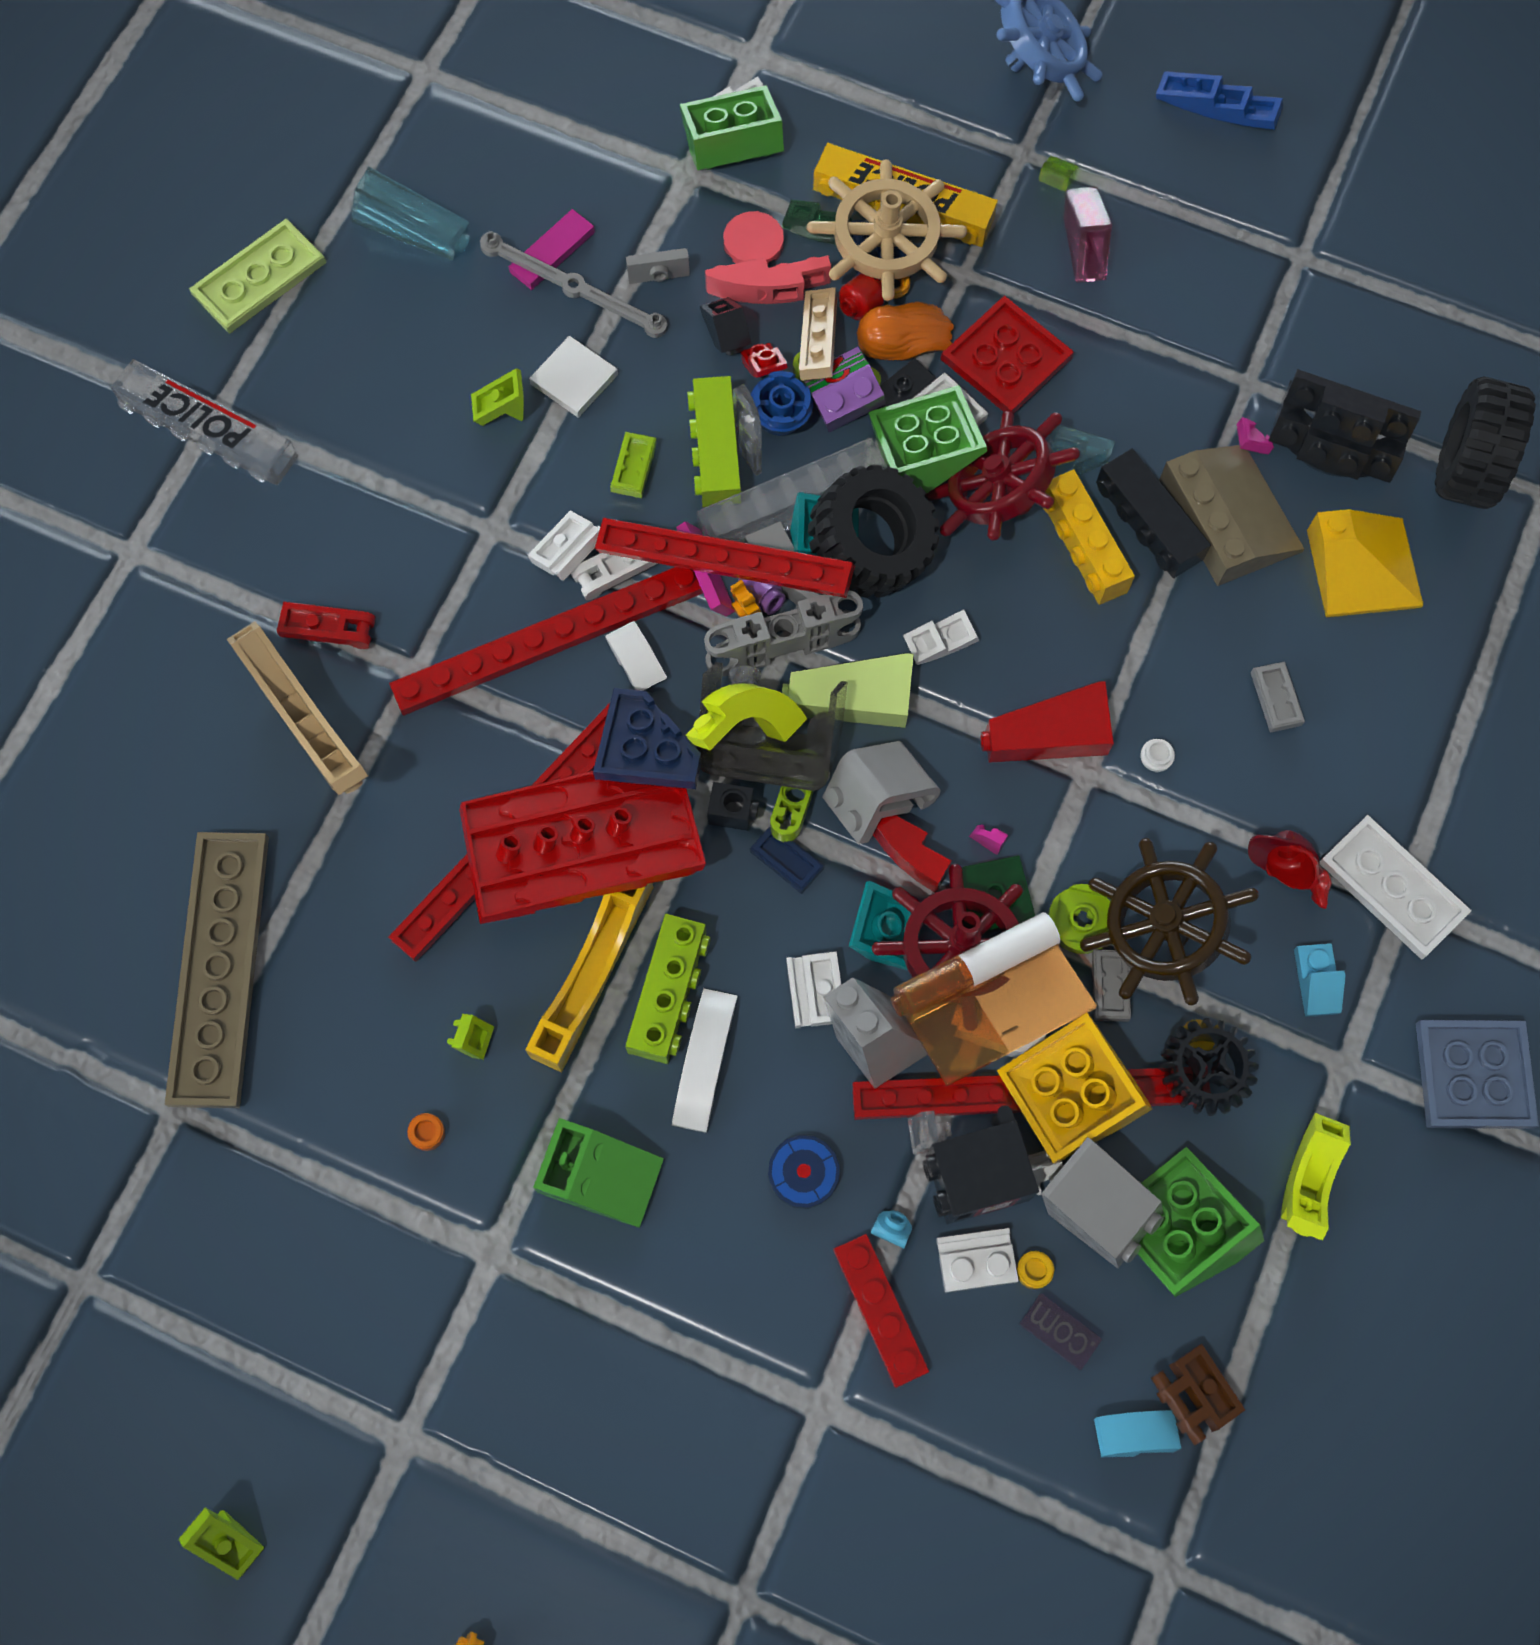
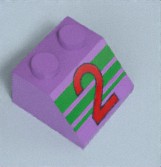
[803,347,885,432]

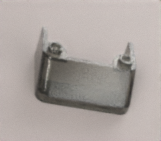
[697,662,848,791]

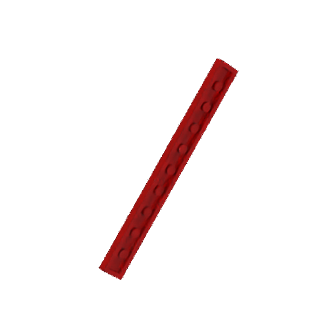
[389,567,703,716]
[388,703,610,962]
[852,1066,1211,1120]

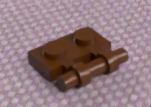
[1151,1344,1245,1445]

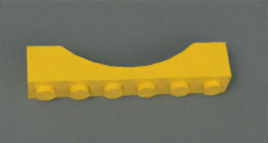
[525,883,654,1073]

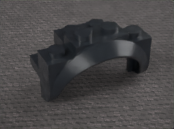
[1268,369,1422,483]

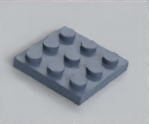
[1416,1020,1539,1129]

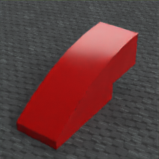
[873,815,952,893]

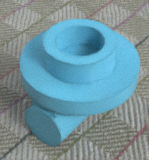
[870,1210,912,1249]

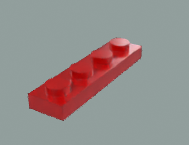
[833,1234,929,1388]

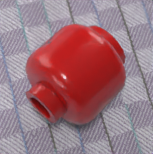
[839,274,884,321]

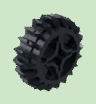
[1159,1018,1259,1116]

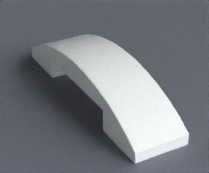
[672,989,738,1133]

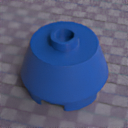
[750,371,813,436]

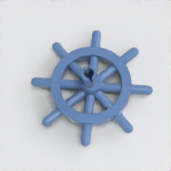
[995,0,1103,102]

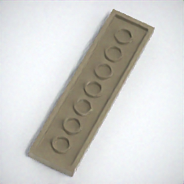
[164,832,269,1108]

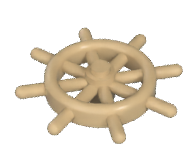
[807,160,967,301]

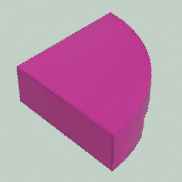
[1236,417,1274,455]
[969,825,1008,855]

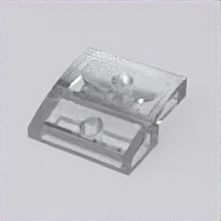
[733,384,762,476]

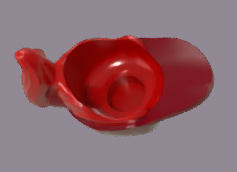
[1248,830,1332,909]

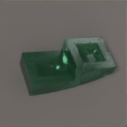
[782,200,852,245]

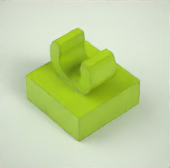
[447,1014,495,1060]

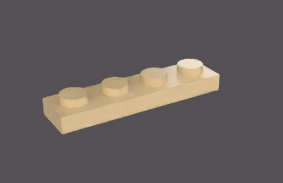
[799,287,838,381]

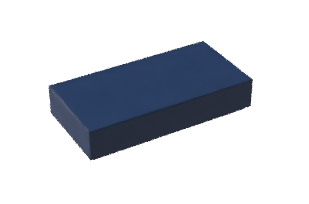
[750,827,824,894]

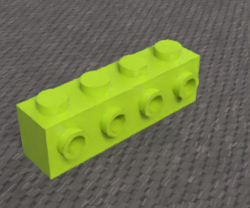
[687,376,741,507]
[625,913,711,1064]

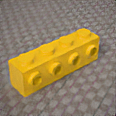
[1043,469,1135,605]

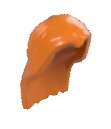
[857,302,954,360]

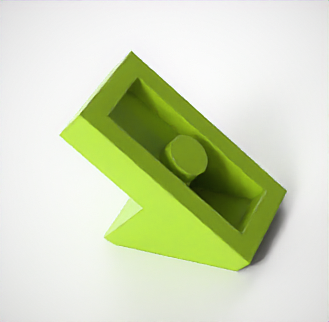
[471,368,524,426]
[178,1507,264,1580]

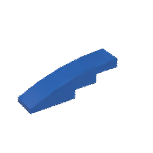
[1156,71,1283,130]

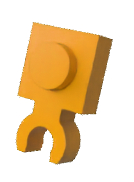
[730,579,761,618]

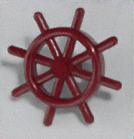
[925,411,1080,541]
[872,864,1023,1032]

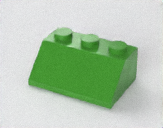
[680,85,784,171]

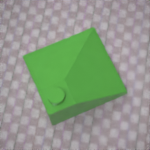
[868,385,987,493]
[1137,1147,1264,1297]

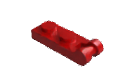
[277,601,376,649]

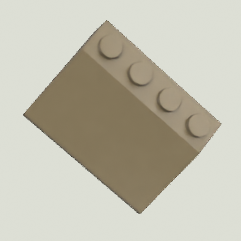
[1159,445,1304,586]

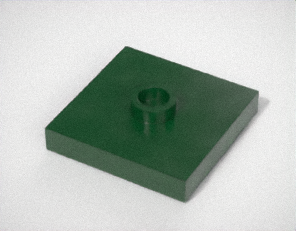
[962,855,1035,933]

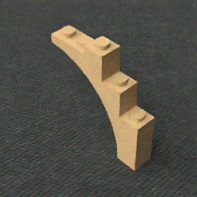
[226,621,368,795]

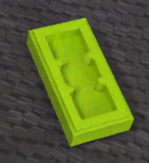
[610,432,657,498]

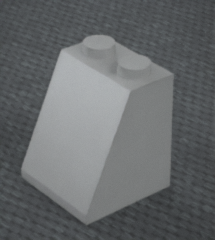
[823,977,934,1089]
[1041,1137,1164,1268]

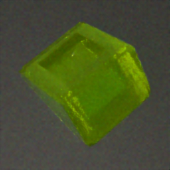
[1038,155,1078,192]

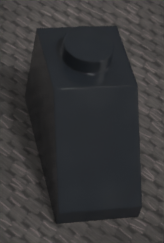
[700,297,751,355]

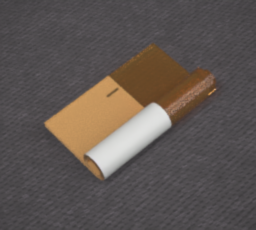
[891,912,1097,1086]

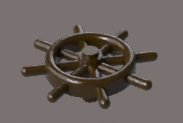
[1080,838,1259,1006]

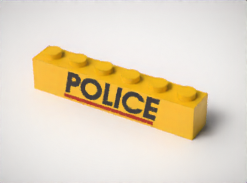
[813,143,998,247]

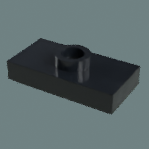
[877,358,936,409]

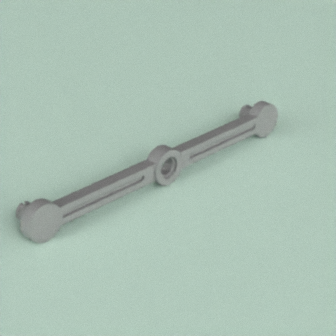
[480,231,667,338]

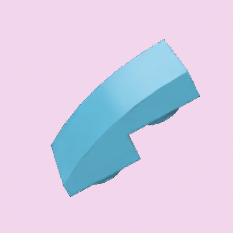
[1094,1410,1182,1457]

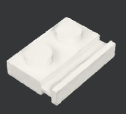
[527,511,600,581]
[786,951,841,1029]
[936,1228,1019,1293]

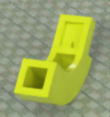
[686,683,808,750]
[1281,1113,1351,1241]

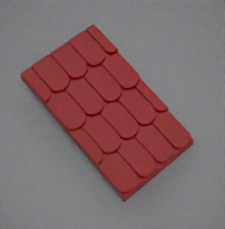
[459,771,706,924]

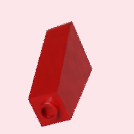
[981,681,1114,763]

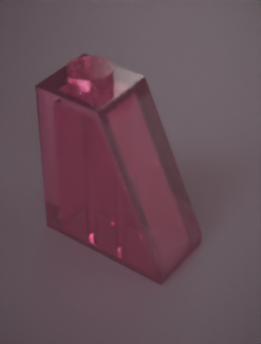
[1064,187,1112,282]

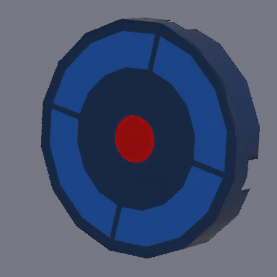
[768,1135,840,1209]

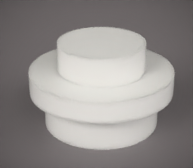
[1140,739,1175,772]

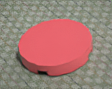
[723,211,784,265]

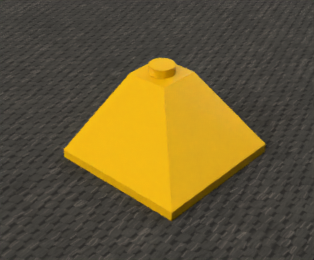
[1307,509,1423,617]
[997,1012,1153,1164]

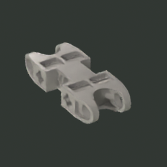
[704,590,863,677]

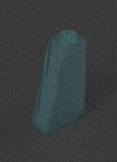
[351,166,471,261]

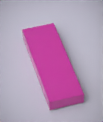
[508,209,595,290]
[676,521,735,617]

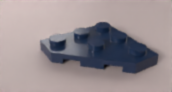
[593,688,702,789]

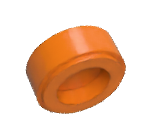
[407,1113,445,1151]

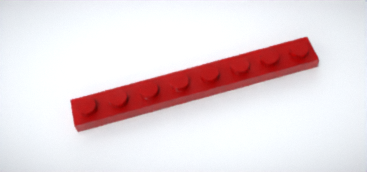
[595,518,855,598]

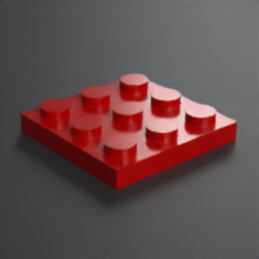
[941,295,1074,414]

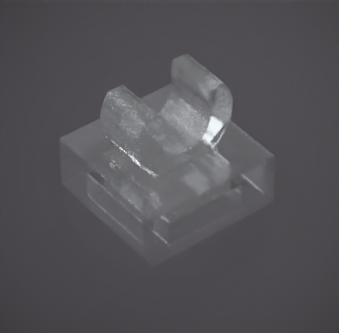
[907,1111,952,1155]

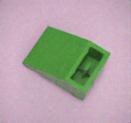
[533,1118,664,1228]

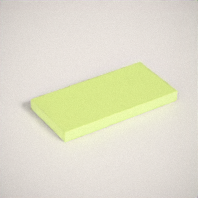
[189,218,326,334]

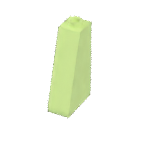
[782,653,914,728]

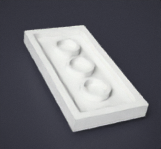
[1319,815,1472,960]

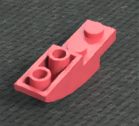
[705,255,831,304]

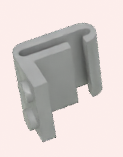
[822,741,940,844]

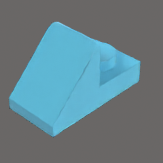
[1294,943,1346,1017]

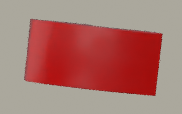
[740,342,788,378]

